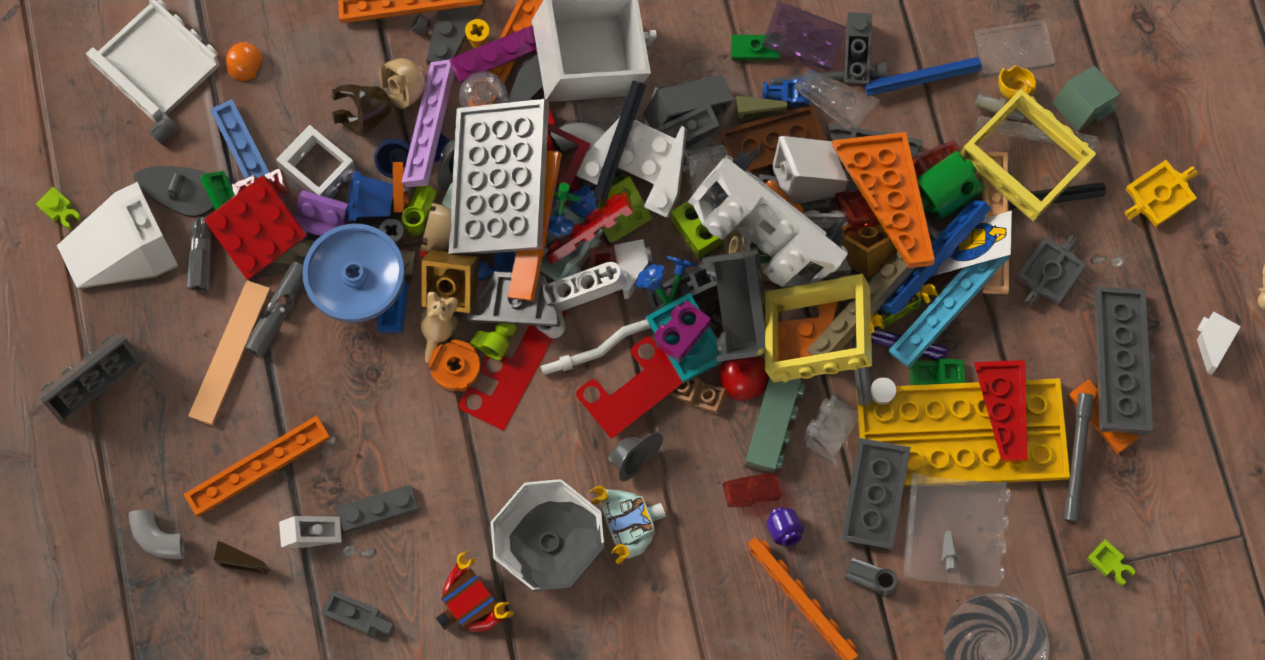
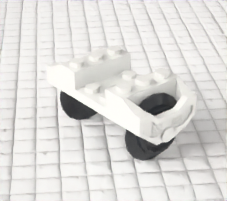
[688,148,848,288]

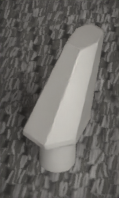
[942,531,959,574]

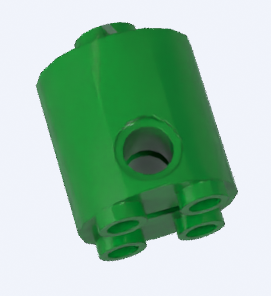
[917,151,985,222]

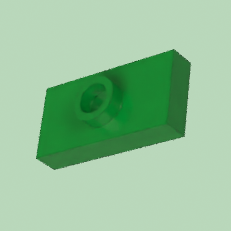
[731,35,780,61]
[200,171,236,210]

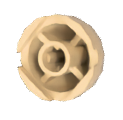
[379,58,425,109]
[420,203,452,252]

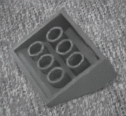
[38,332,142,424]

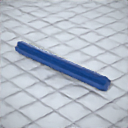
[864,57,982,96]

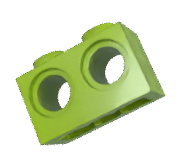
[671,201,723,259]

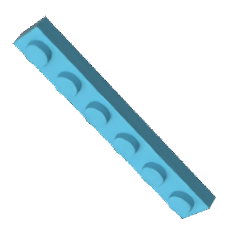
[889,255,1009,368]

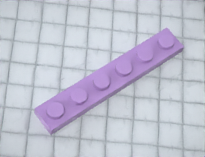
[402,60,455,188]

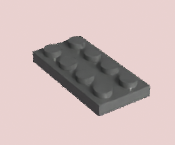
[841,438,911,549]

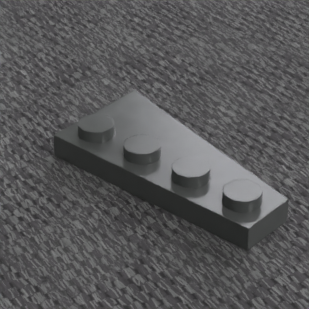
[426,0,485,65]

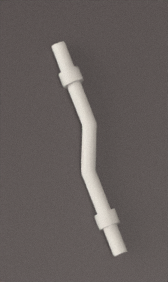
[540,320,651,376]

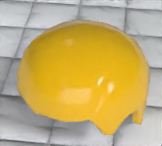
[998,65,1037,100]

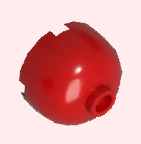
[719,355,769,401]

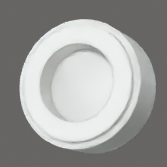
[871,378,896,405]

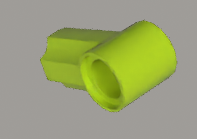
[402,185,438,237]

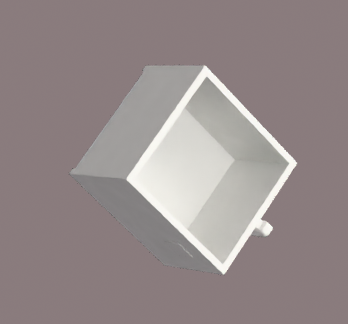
[531,0,657,102]

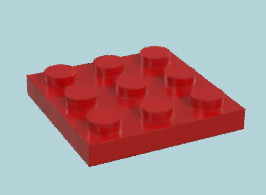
[204,175,308,280]

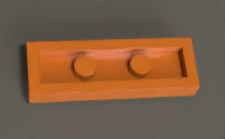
[1068,379,1139,454]

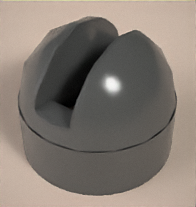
[410,13,431,35]

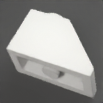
[614,239,652,299]
[1197,311,1241,375]
[279,516,342,548]

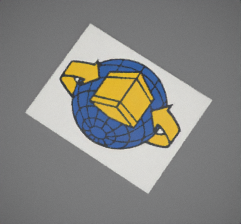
[933,211,1012,276]

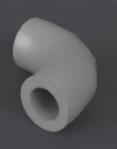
[549,122,605,154]
[129,509,185,559]

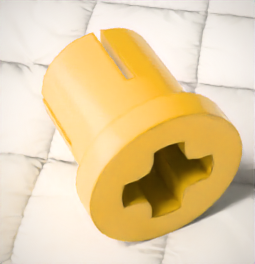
[465,19,490,48]

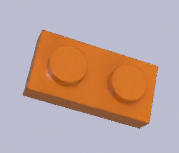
[393,162,409,212]

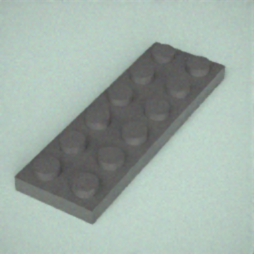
[1094,286,1153,435]

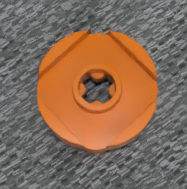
[429,340,481,391]

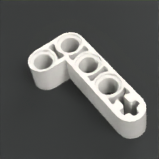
[537,262,628,338]

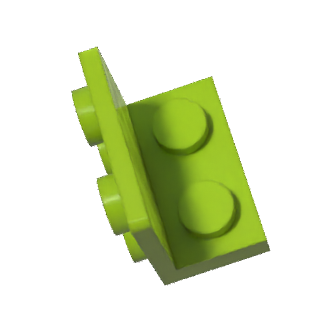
[592,173,652,243]

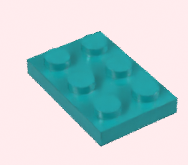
[646,293,725,383]

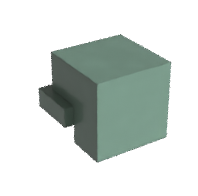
[1052,66,1120,132]

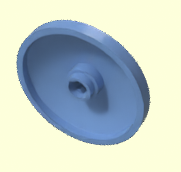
[303,224,405,323]

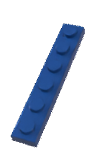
[879,200,991,314]

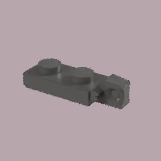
[321,590,395,637]

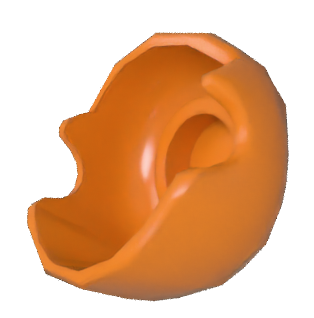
[226,42,263,81]

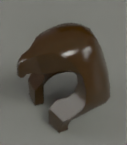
[331,84,392,136]

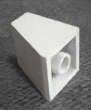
[772,136,849,204]

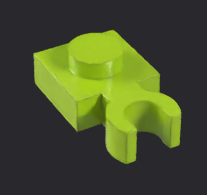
[36,187,81,230]
[1087,539,1136,586]

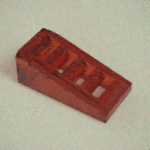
[912,140,961,178]

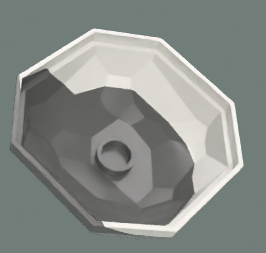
[491,479,605,592]

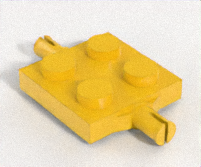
[1124,160,1198,228]

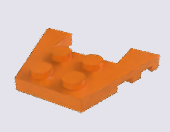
[764,301,839,362]

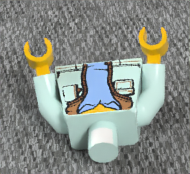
[589,486,666,564]

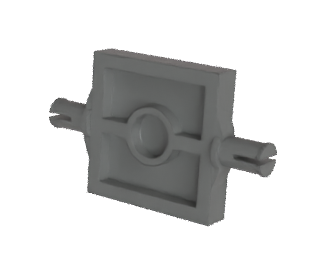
[1016,235,1087,307]

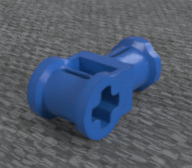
[762,79,811,109]

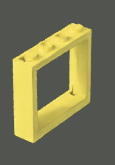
[960,89,1096,222]
[765,274,872,383]

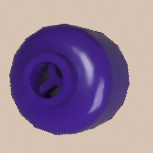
[766,507,804,547]

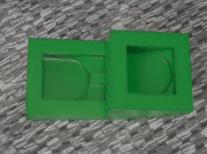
[909,359,965,385]

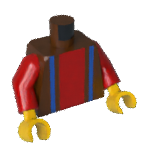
[436,551,514,632]

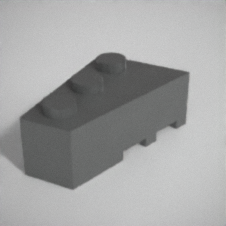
[643,75,733,129]

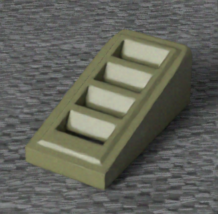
[736,96,787,123]

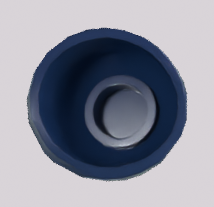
[374,138,410,178]

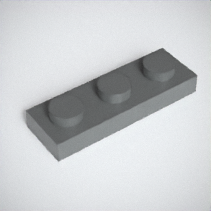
[337,484,419,533]

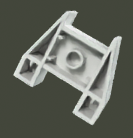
[576,117,687,218]

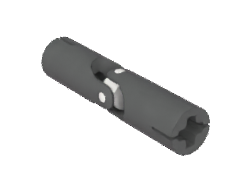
[244,261,304,359]

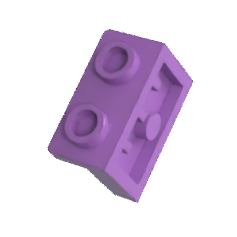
[295,190,349,236]

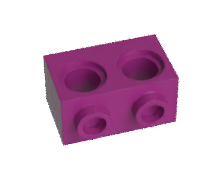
[654,300,711,364]

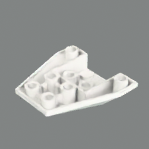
[57,182,178,289]

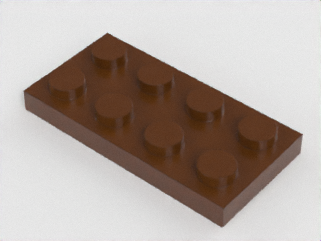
[719,104,826,173]

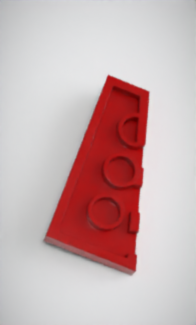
[545,192,633,265]
[974,360,1028,463]

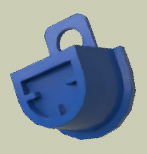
[347,171,393,222]

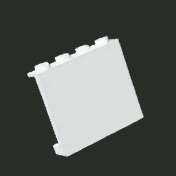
[86,0,220,123]

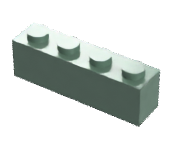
[745,378,806,475]

